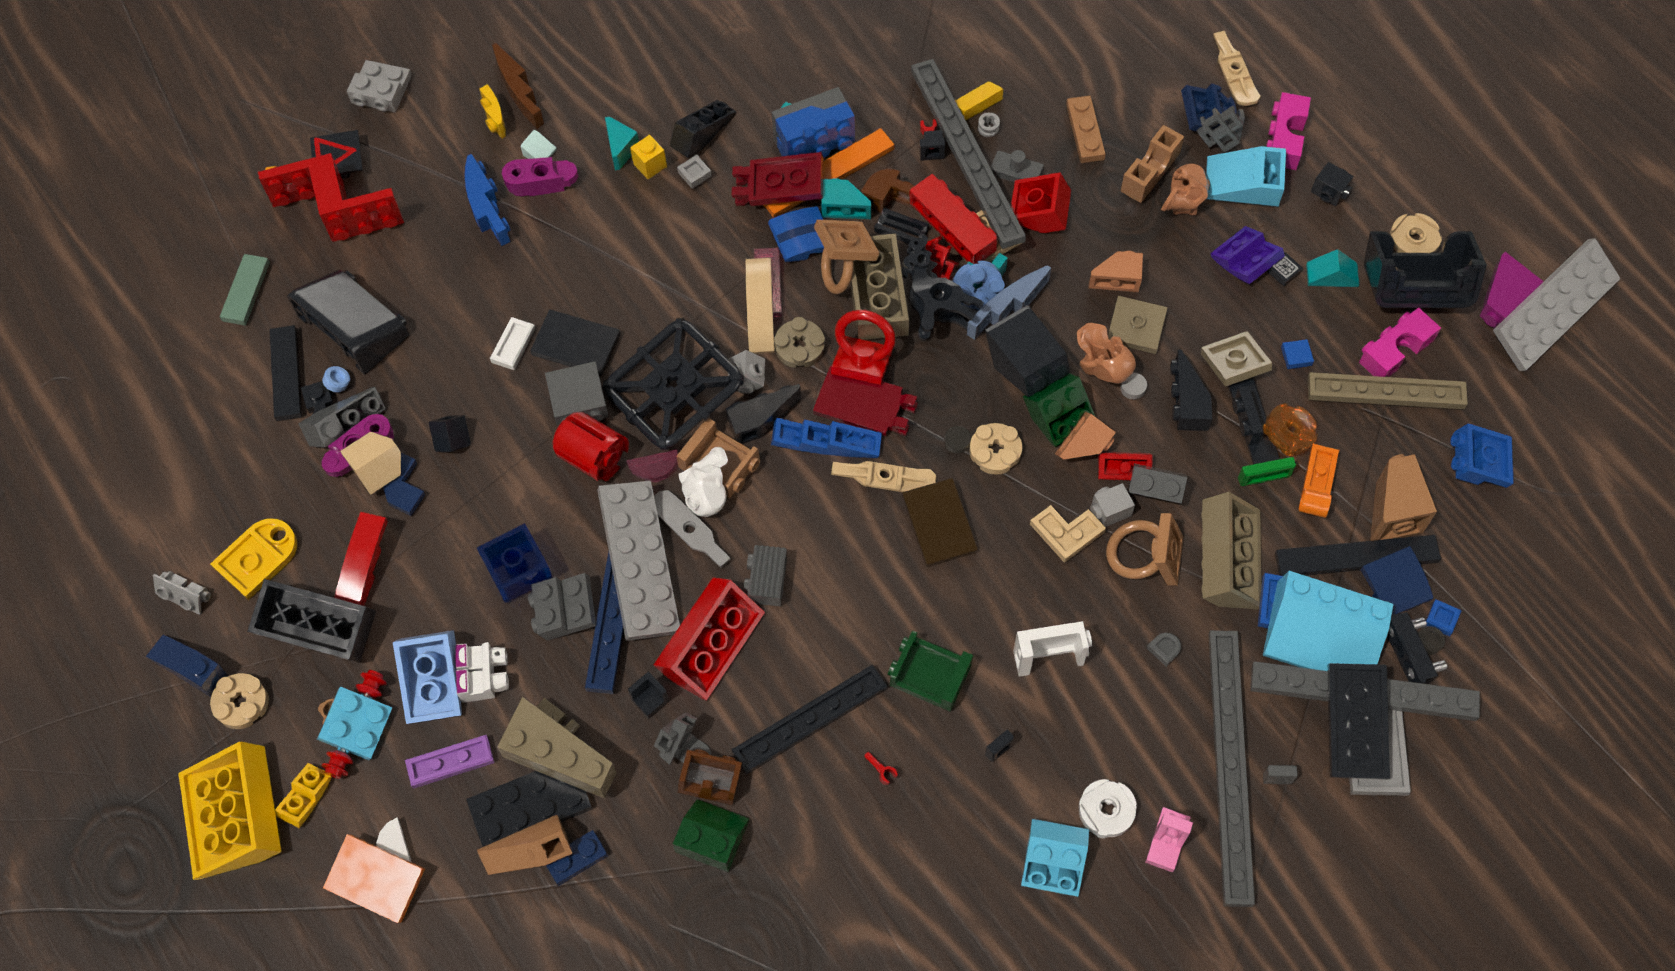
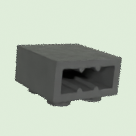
[545,362,609,427]

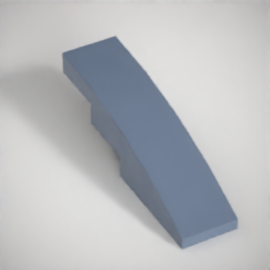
[967,265,1051,340]

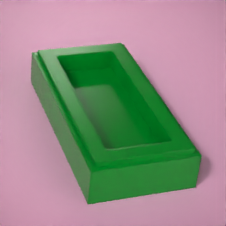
[1238,457,1296,486]

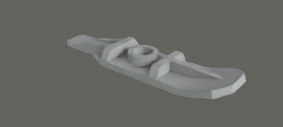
[654,490,731,568]

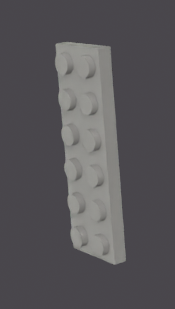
[1493,238,1621,371]
[597,481,680,641]

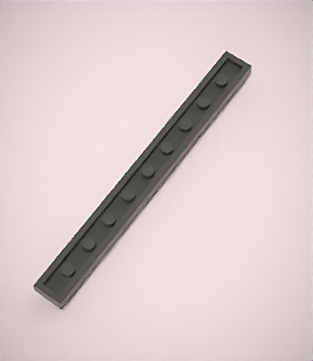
[911,59,1026,249]
[1208,630,1255,907]

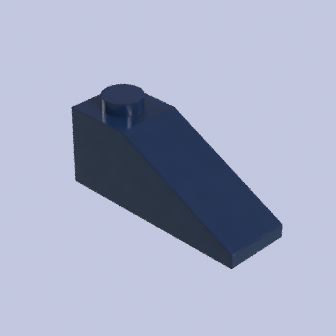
[146,635,228,697]

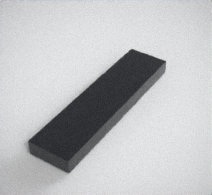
[269,325,302,421]

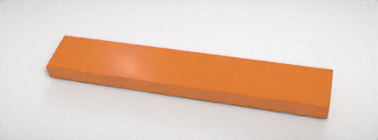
[764,128,895,218]

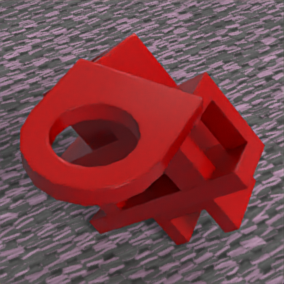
[926,236,959,281]

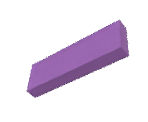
[405,735,495,789]

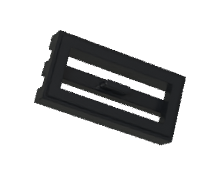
[874,208,929,244]

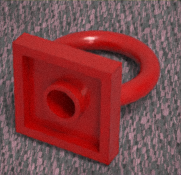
[831,310,895,385]

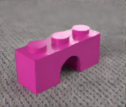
[1266,92,1311,170]
[1359,308,1441,377]

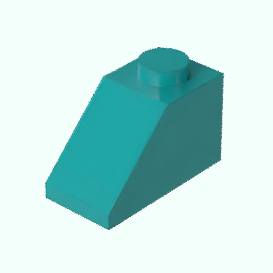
[821,178,871,219]

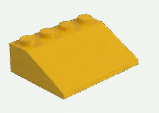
[178,741,281,880]

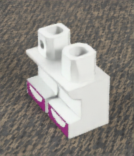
[455,642,509,703]

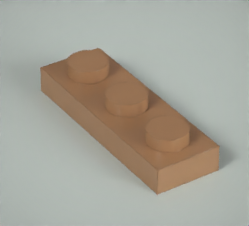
[1066,96,1105,163]

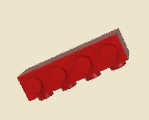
[909,174,997,264]

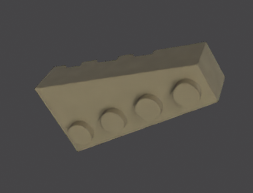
[497,697,616,799]

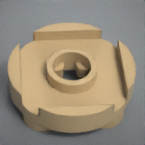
[1390,213,1442,253]
[970,423,1022,474]
[210,673,269,729]

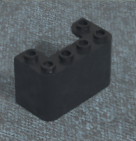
[1364,231,1487,308]

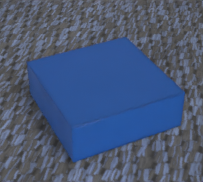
[1281,339,1314,369]
[1426,599,1462,637]

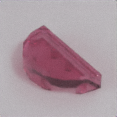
[626,450,678,482]

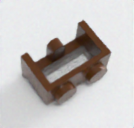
[677,749,742,805]

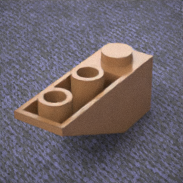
[477,815,572,875]

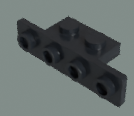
[1228,377,1280,464]

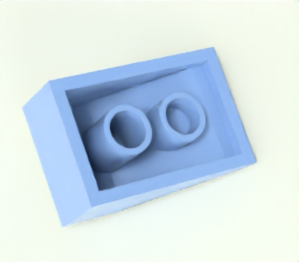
[393,630,462,724]

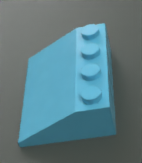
[1263,571,1393,671]

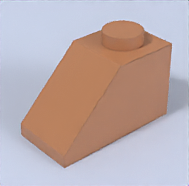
[1089,251,1143,292]
[1055,412,1116,459]

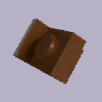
[861,169,914,214]

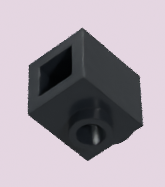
[1311,162,1354,206]

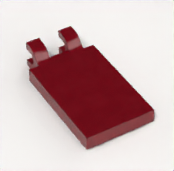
[731,152,823,206]
[813,366,918,437]

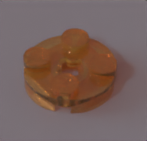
[1263,404,1317,456]

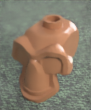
[1160,163,1210,215]
[1077,323,1136,383]

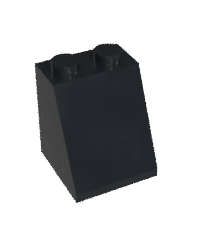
[985,305,1070,397]

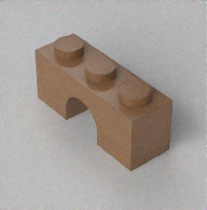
[1121,125,1184,203]

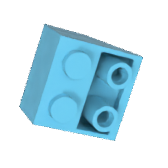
[1021,819,1089,897]

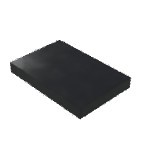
[530,309,620,376]

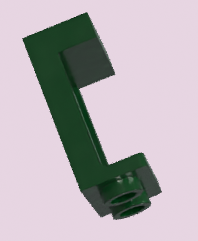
[887,630,974,712]

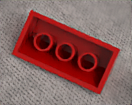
[654,578,765,701]

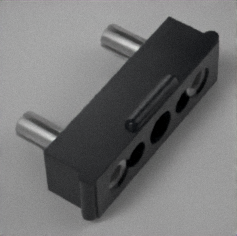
[1387,612,1447,684]

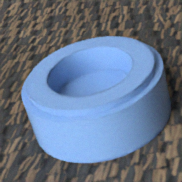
[322,366,350,392]

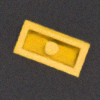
[955,81,1003,121]

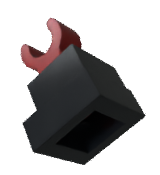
[919,119,945,161]

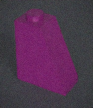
[1480,252,1544,328]

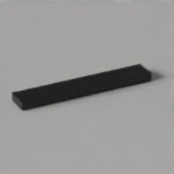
[1275,535,1441,576]
[731,664,887,775]

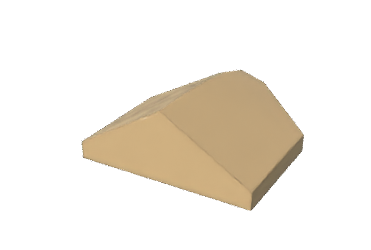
[340,432,401,495]

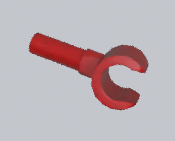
[864,752,897,785]

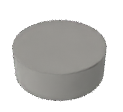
[1120,373,1147,400]

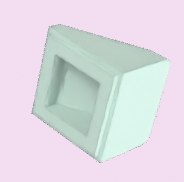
[521,130,557,159]

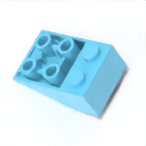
[1206,146,1286,206]

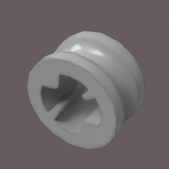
[978,112,1000,137]

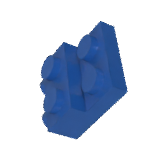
[1450,424,1513,488]

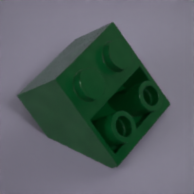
[1022,373,1095,447]

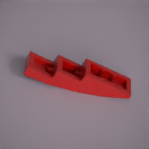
[334,512,388,606]

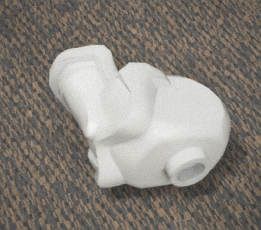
[679,447,728,517]

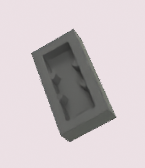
[991,150,1044,183]

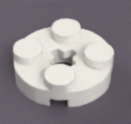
[1079,779,1136,838]

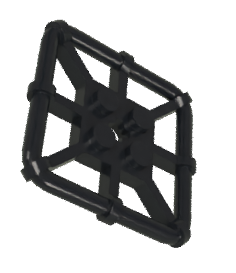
[602,317,744,450]

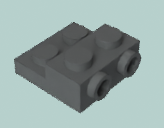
[528,573,596,641]

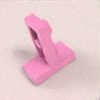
[1145,807,1193,872]

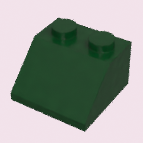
[673,799,749,872]

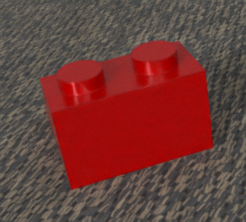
[1011,172,1071,233]

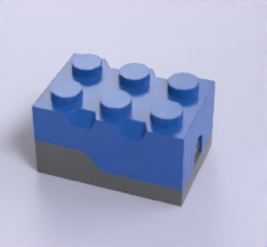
[772,87,855,158]

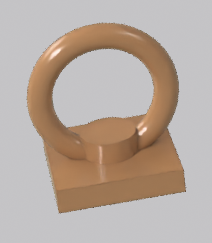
[814,220,879,294]
[1106,513,1184,585]

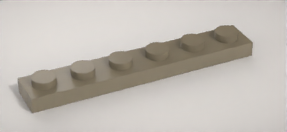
[1308,372,1468,409]

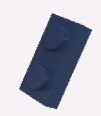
[546,830,608,886]

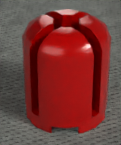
[553,412,629,482]

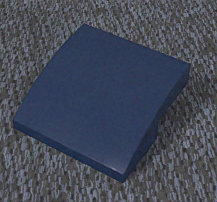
[1361,546,1433,615]

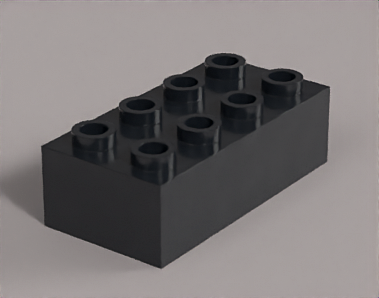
[247,579,376,663]

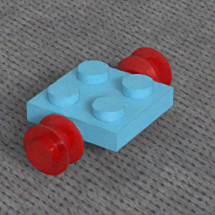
[317,670,392,779]

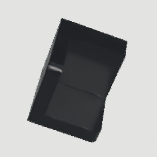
[428,415,471,452]
[628,671,669,719]

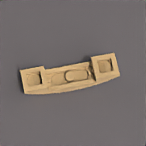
[746,258,775,354]

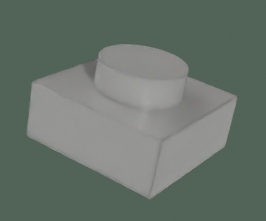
[677,155,712,188]

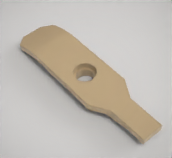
[1213,31,1261,106]
[831,461,936,492]

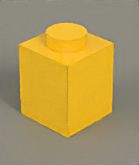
[630,135,667,179]

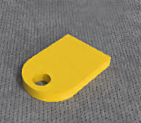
[210,519,297,600]

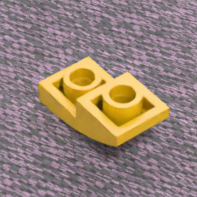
[479,84,506,139]
[275,763,332,828]

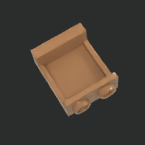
[677,418,760,499]

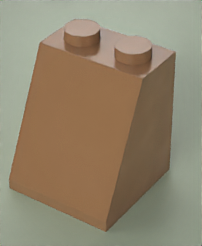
[1370,454,1437,541]

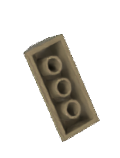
[1201,492,1261,609]

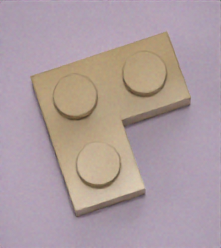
[1030,505,1106,563]

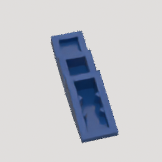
[771,418,882,458]

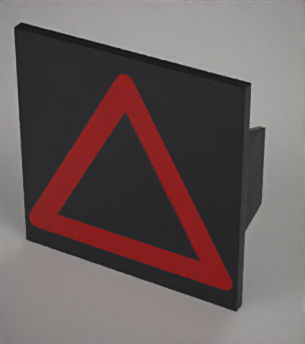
[310,130,363,179]

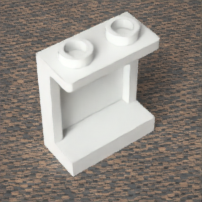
[1013,621,1092,676]

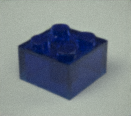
[477,523,553,603]

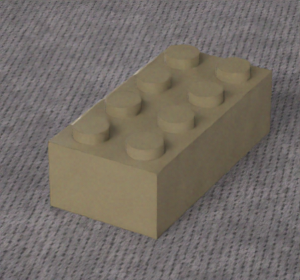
[850,233,909,340]

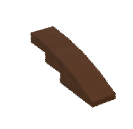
[492,43,544,129]

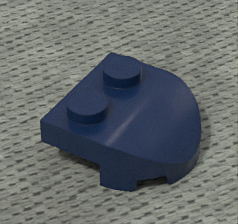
[1181,83,1237,131]

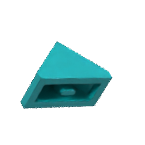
[605,117,639,171]
[1306,249,1359,287]

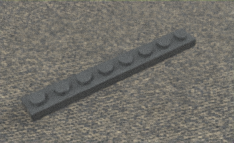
[1250,661,1480,721]

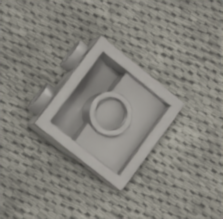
[347,60,412,113]

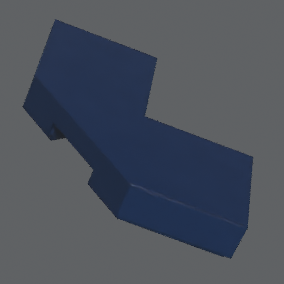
[384,453,425,516]

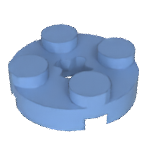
[953,261,1005,311]

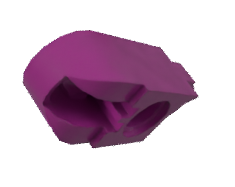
[502,157,578,196]
[322,414,394,477]

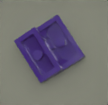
[1210,226,1285,284]

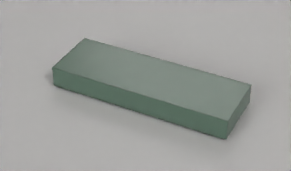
[220,254,270,326]

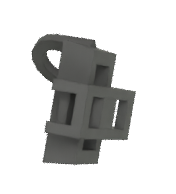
[1197,106,1245,153]
[654,712,711,765]

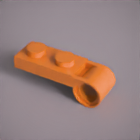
[1299,444,1339,518]

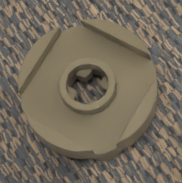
[774,317,825,368]

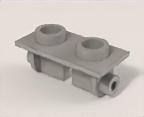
[153,571,211,615]

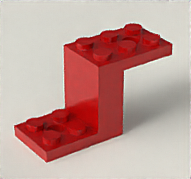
[258,153,404,242]

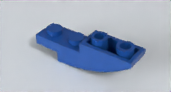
[465,154,511,246]

